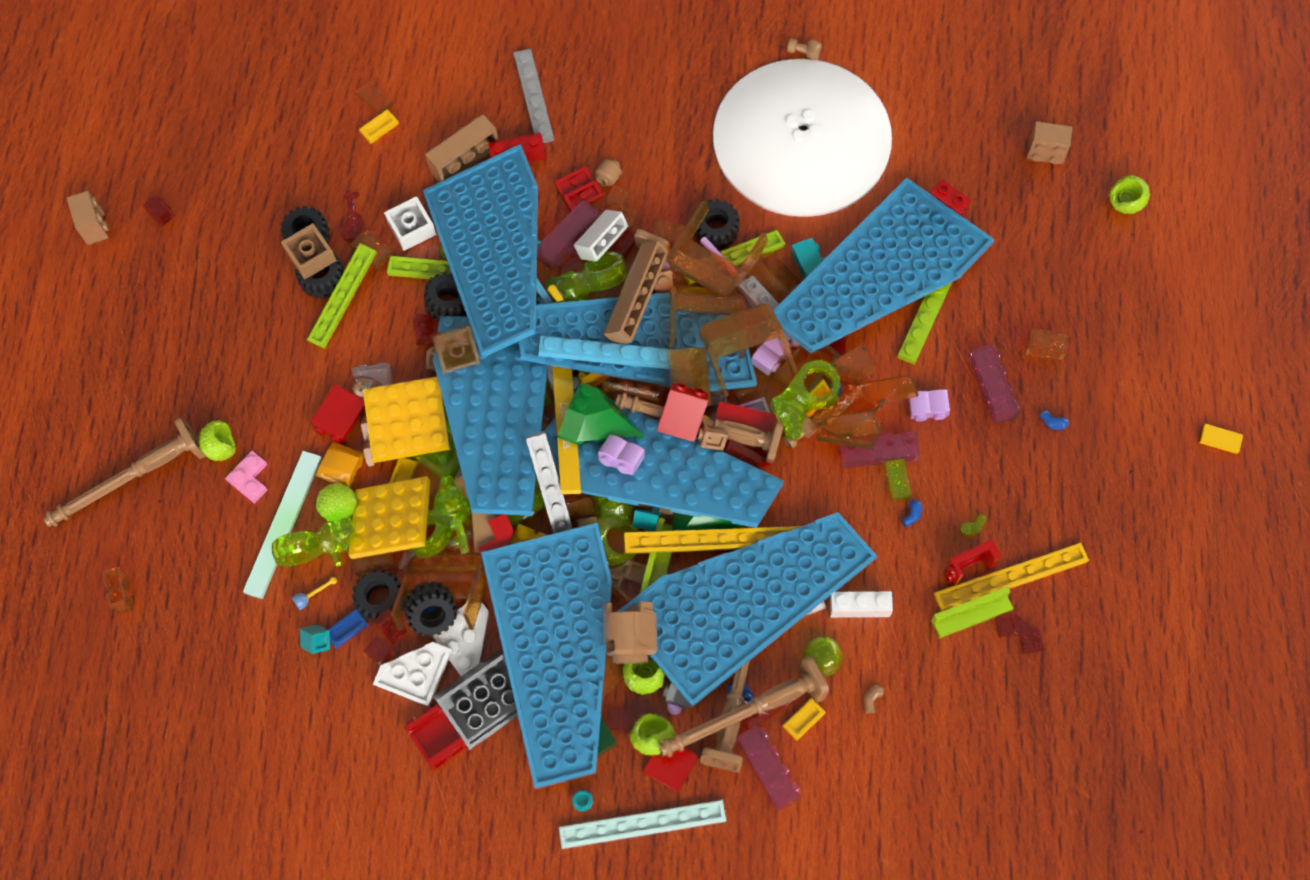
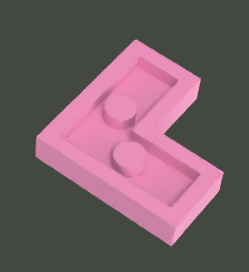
[225,451,268,504]

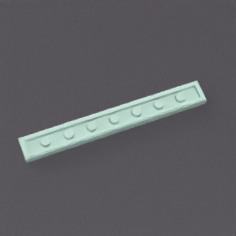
[243,451,322,599]
[559,800,726,849]

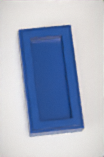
[328,608,369,649]

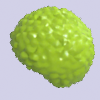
[1109,175,1150,214]
[198,420,236,461]
[316,483,357,522]
[623,657,665,695]
[630,713,674,755]

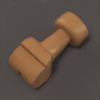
[787,38,822,60]
[782,416,819,450]

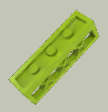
[640,518,672,593]
[931,587,1013,638]

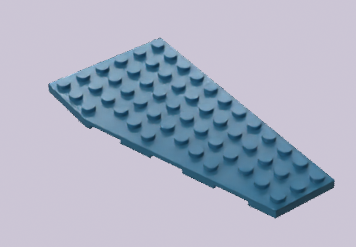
[423,145,538,358]
[767,178,994,353]
[518,286,757,392]
[433,316,548,515]
[545,384,784,528]
[617,512,877,707]
[481,523,612,789]

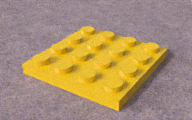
[363,377,450,463]
[349,476,430,559]

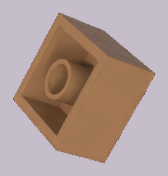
[1027,121,1072,164]
[67,191,109,245]
[281,223,336,280]

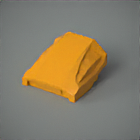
[316,442,365,487]

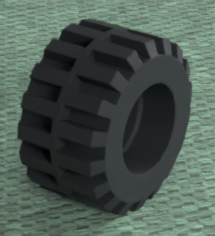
[693,199,739,250]
[280,206,331,244]
[295,253,344,299]
[424,272,467,322]
[352,569,405,623]
[403,581,457,637]

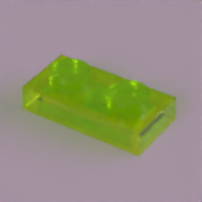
[884,459,912,500]
[449,510,469,554]

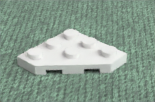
[433,596,490,676]
[373,642,452,706]

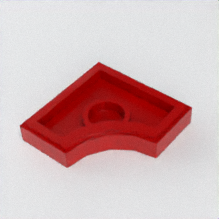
[643,748,699,793]

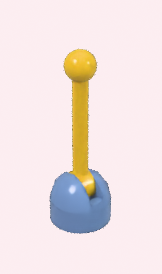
[292,577,337,610]

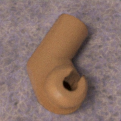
[863,685,884,714]

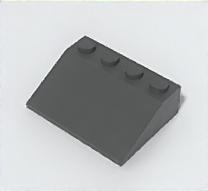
[433,650,518,750]

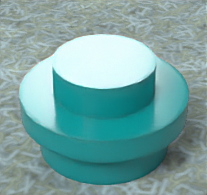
[572,790,593,811]

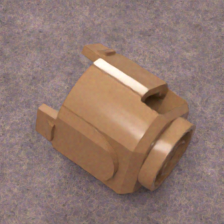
[603,601,657,664]

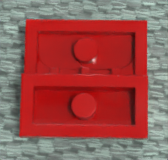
[554,166,604,212]

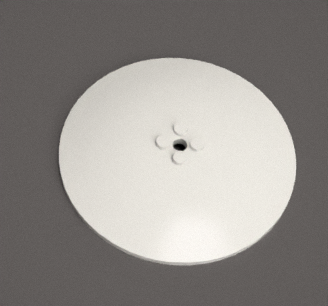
[713,59,892,217]

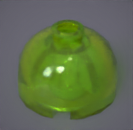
[803,636,843,677]

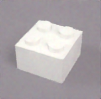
[384,196,436,251]

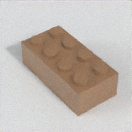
[425,114,499,182]

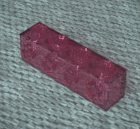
[838,431,920,468]

